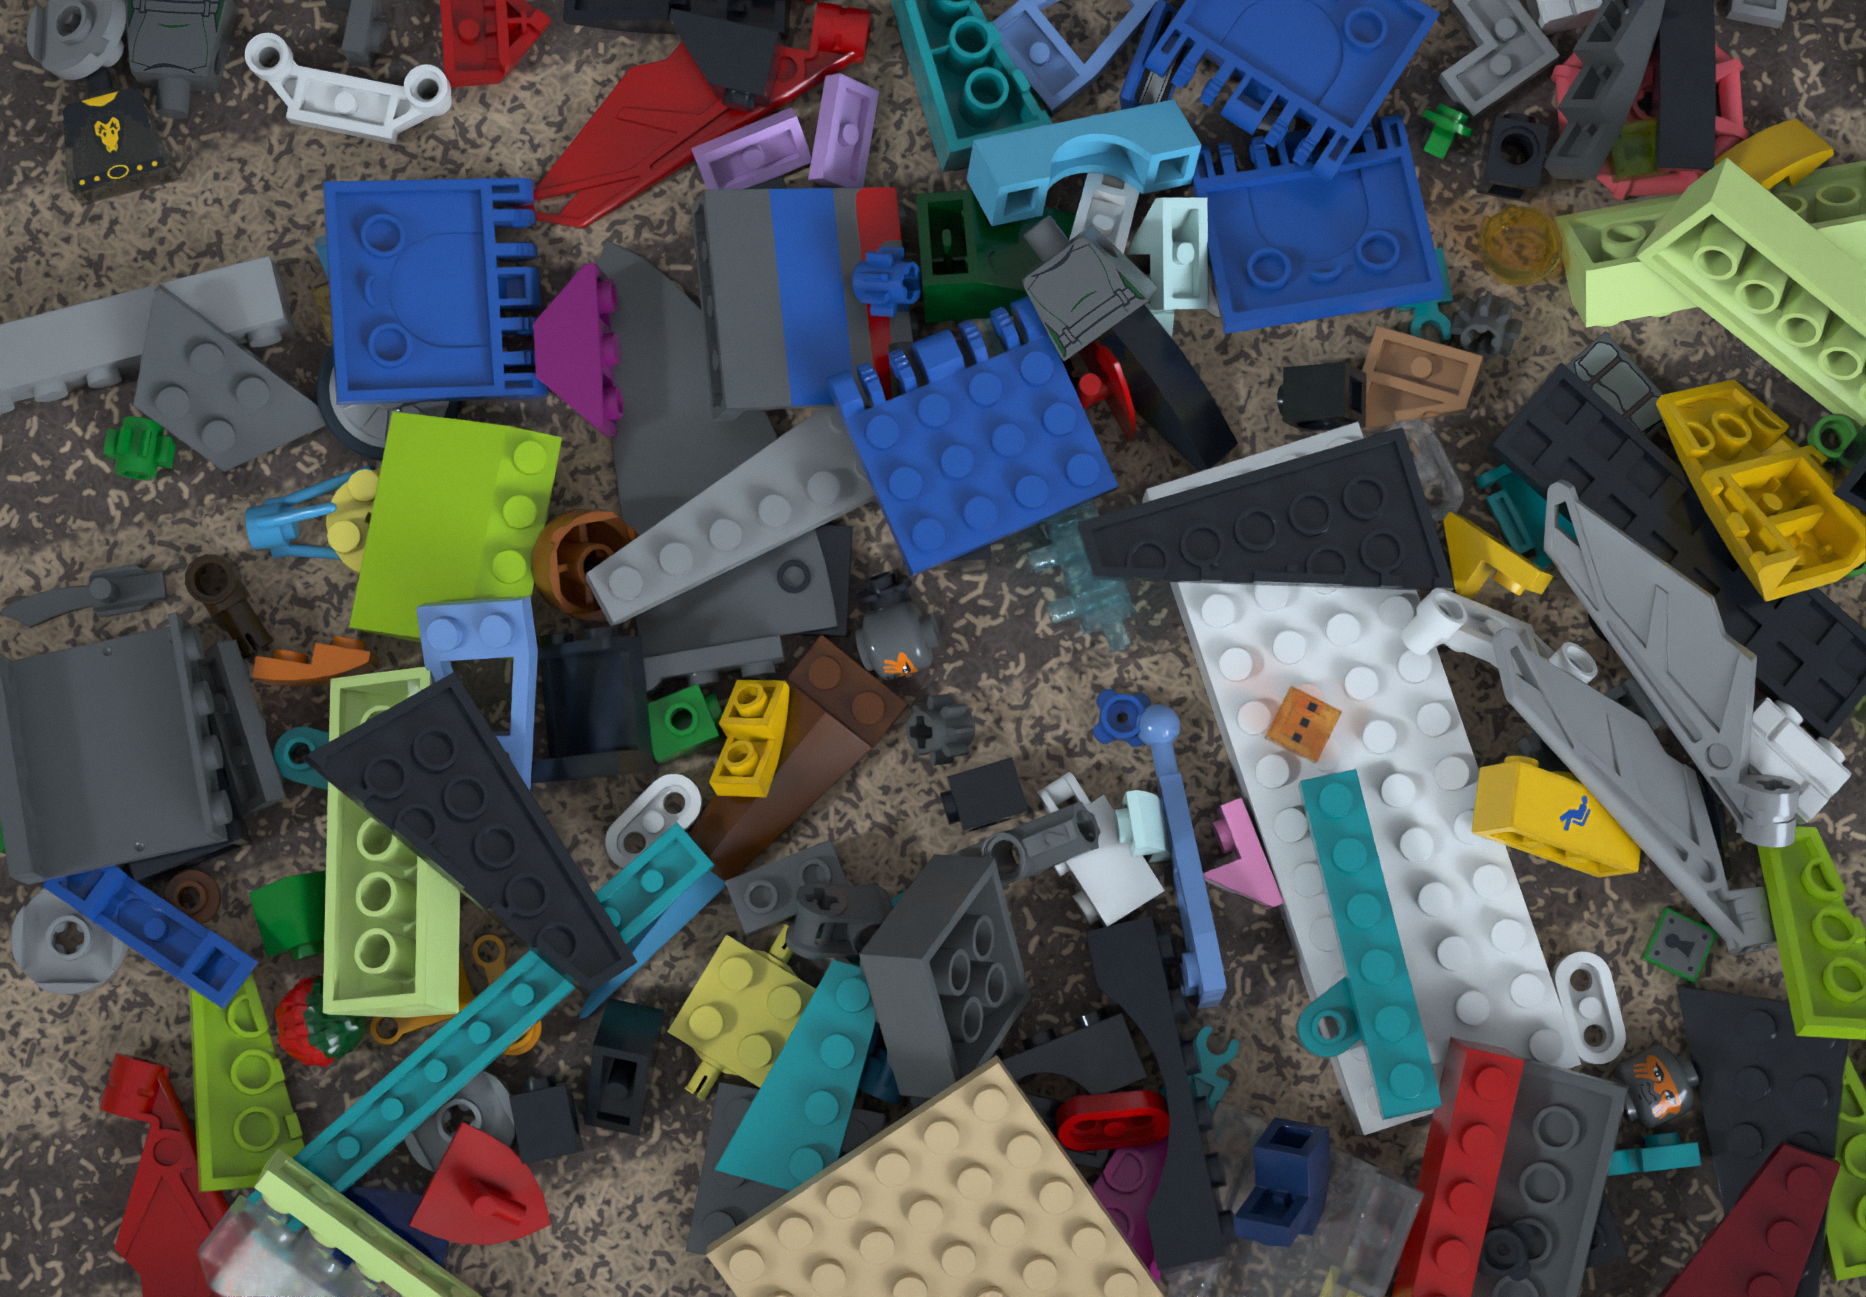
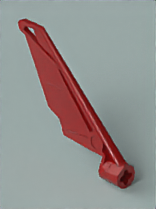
[513,1,873,229]
[99,1053,272,1297]

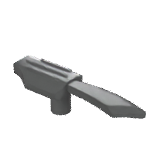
[1,564,167,628]

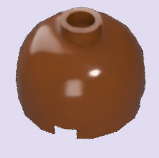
[531,509,640,621]

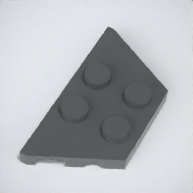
[133,284,326,472]

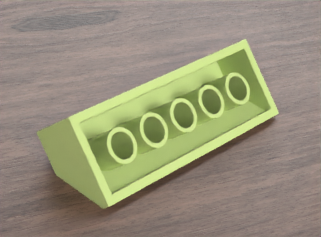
[1636,157,1866,433]
[1554,160,1866,328]
[323,667,462,1018]

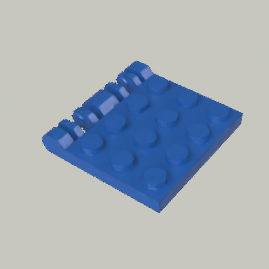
[1144,0,1440,184]
[1190,113,1444,334]
[323,178,548,405]
[826,296,1119,577]

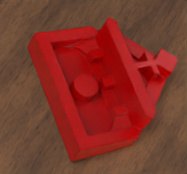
[440,0,551,87]

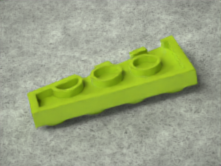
[1757,826,1866,1040]
[189,972,305,1192]
[1824,1054,1866,1281]

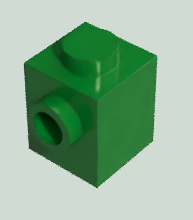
[648,684,723,766]
[249,870,326,962]

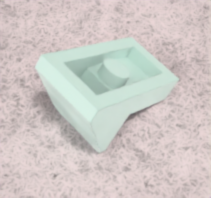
[1127,198,1208,310]

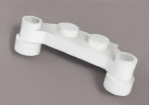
[245,33,452,144]
[1400,588,1598,684]

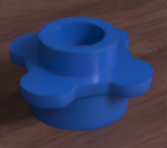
[1093,689,1151,747]

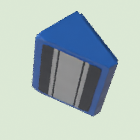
[1119,0,1190,110]

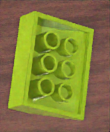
[348,411,562,661]

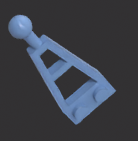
[993,0,1158,116]
[416,596,538,790]
[1136,704,1227,1009]

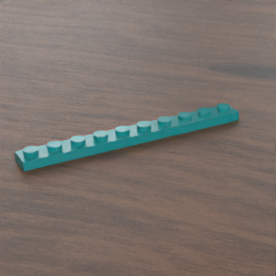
[242,822,715,1247]

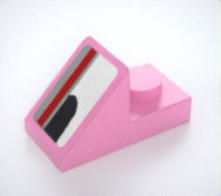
[1203,797,1284,910]

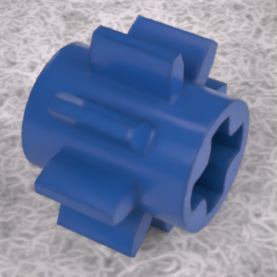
[852,247,922,317]

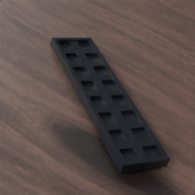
[1486,362,1866,740]

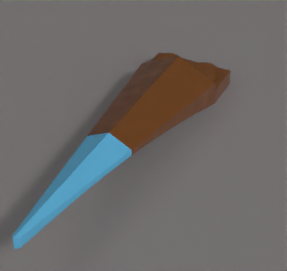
[579,635,910,1019]

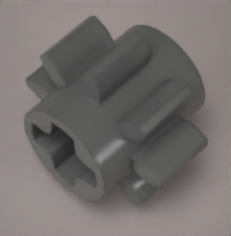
[1450,291,1523,363]
[906,694,975,766]

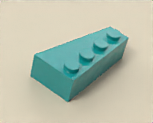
[890,0,1053,173]
[714,960,877,1191]

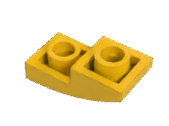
[1714,118,1834,191]
[709,680,790,797]

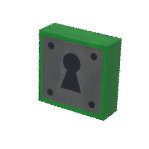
[1640,907,1717,983]

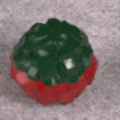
[275,975,367,1067]

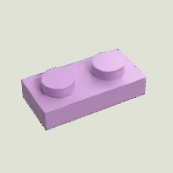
[808,73,879,188]
[691,107,812,190]

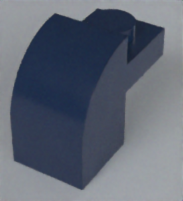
[1233,1117,1330,1248]

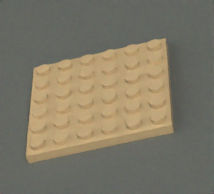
[706,1055,1168,1297]

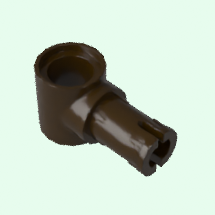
[185,554,274,659]

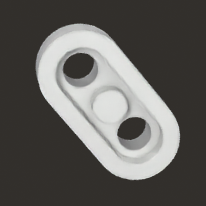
[605,774,703,868]
[1551,952,1626,1064]

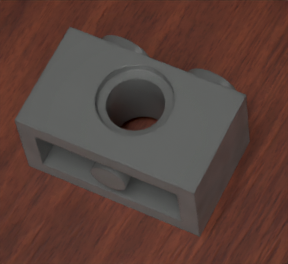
[725,839,849,937]

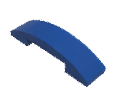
[42,866,258,1010]

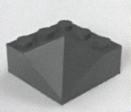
[859,854,1031,1098]

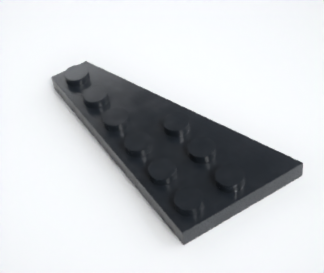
[1077,427,1455,591]
[1676,986,1849,1297]

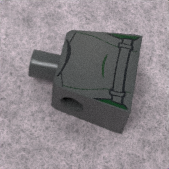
[125,0,239,119]
[1022,215,1157,361]

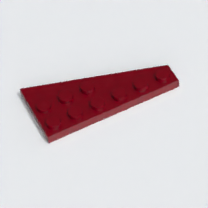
[1658,1141,1841,1297]

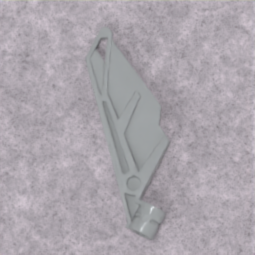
[1544,479,1800,847]
[1492,627,1777,955]

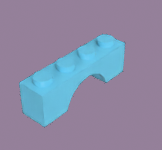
[967,99,1201,226]

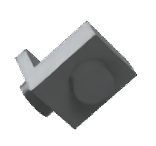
[325,0,388,69]

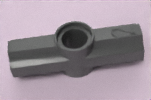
[950,802,1101,887]

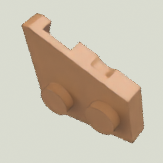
[1360,325,1484,430]

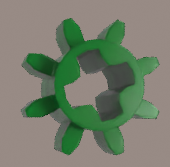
[103,416,176,481]

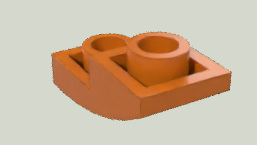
[252,636,379,687]

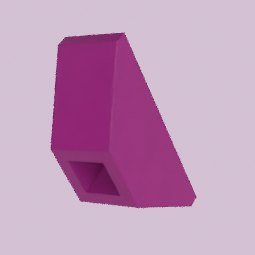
[533,263,624,437]

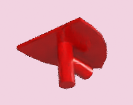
[1075,339,1136,442]
[408,1121,551,1245]

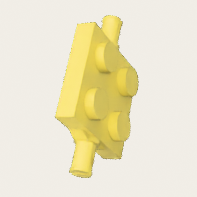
[667,924,816,1101]

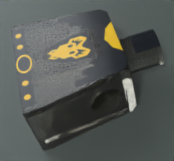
[63,68,182,205]

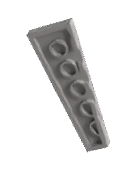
[585,406,876,627]

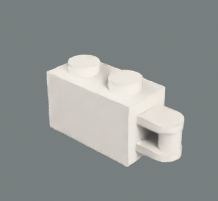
[1036,771,1165,927]

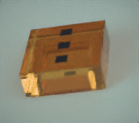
[1264,686,1342,764]

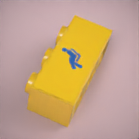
[1471,756,1641,878]

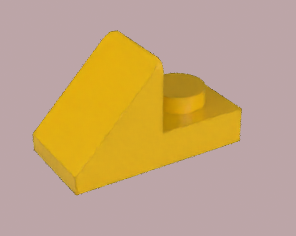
[1443,511,1554,600]

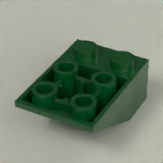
[916,190,1076,323]

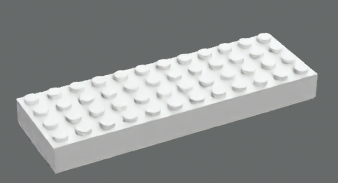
[1142,422,1581,1136]

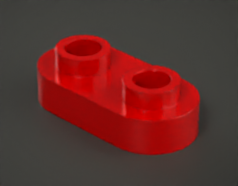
[1055,1090,1170,1151]

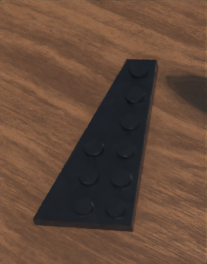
[304,672,637,995]

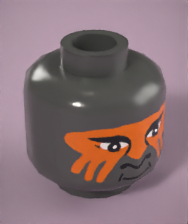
[855,601,942,680]
[1612,1044,1699,1129]

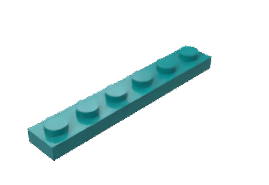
[1298,769,1442,1120]

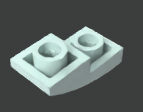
[1114,790,1171,863]

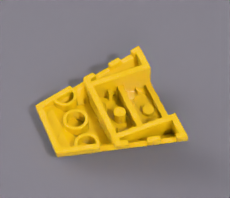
[1656,379,1866,602]

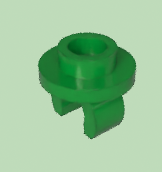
[1421,103,1474,159]

